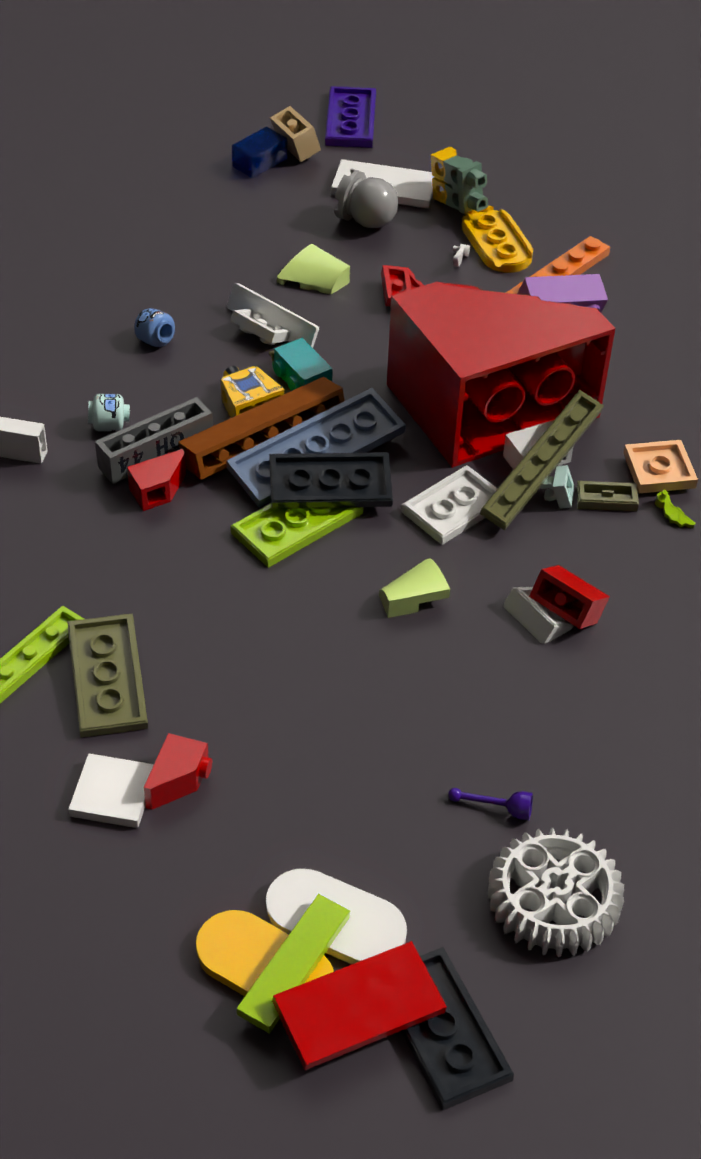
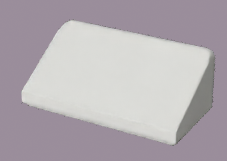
[503,587,573,644]

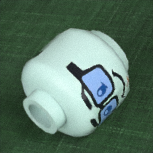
[88,394,130,432]

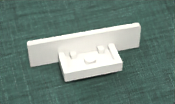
[227,283,319,348]

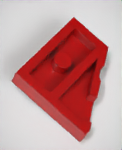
[381,265,424,307]

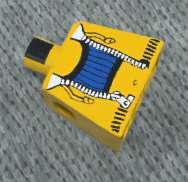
[221,366,284,418]

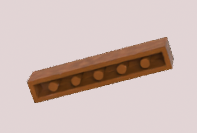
[178,377,345,480]

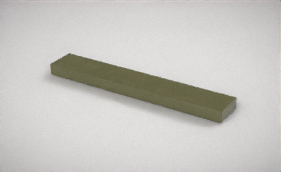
[480,390,604,531]

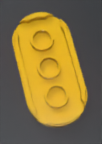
[462,205,533,273]
[196,910,334,996]

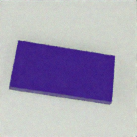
[325,86,376,148]

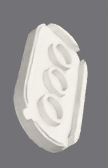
[266,869,407,964]

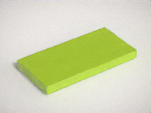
[230,504,363,568]

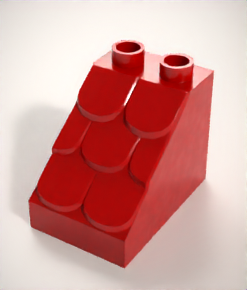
[386,281,616,468]

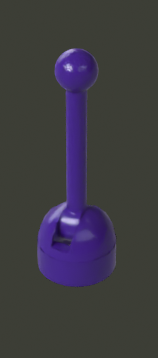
[448,788,533,821]

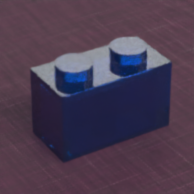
[232,126,287,178]

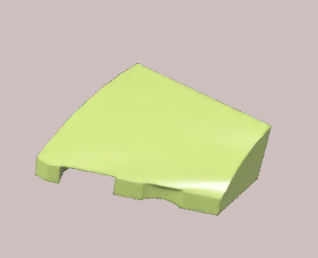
[277,244,350,295]
[379,558,450,618]

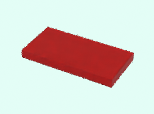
[272,941,447,1070]

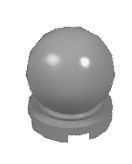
[334,168,398,228]

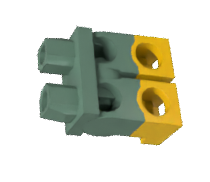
[431,147,488,214]

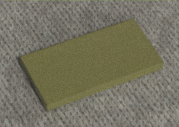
[67,613,148,738]

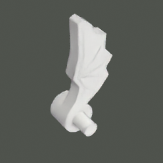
[453,244,470,267]

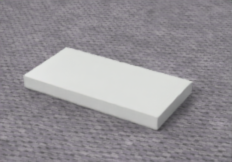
[331,160,434,208]

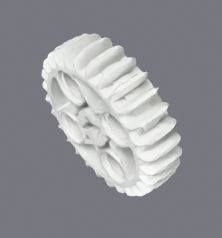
[488,827,624,957]

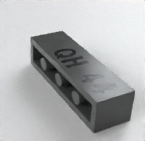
[95,397,213,484]

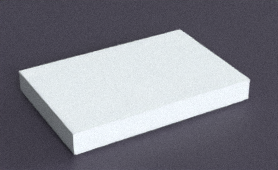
[401,465,498,545]

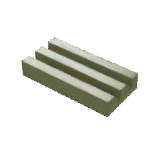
[576,481,639,512]

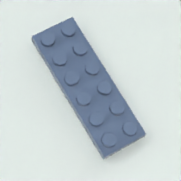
[226,388,406,508]

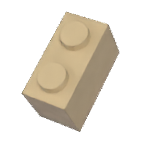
[270,106,321,162]

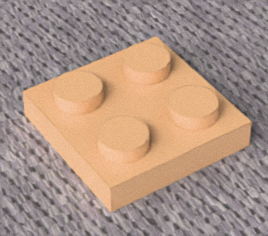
[623,440,698,493]

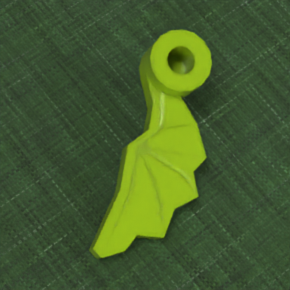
[655,490,695,528]

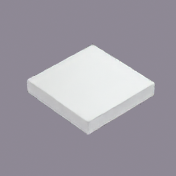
[68,754,154,828]

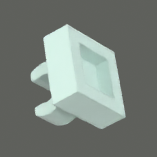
[541,465,575,508]

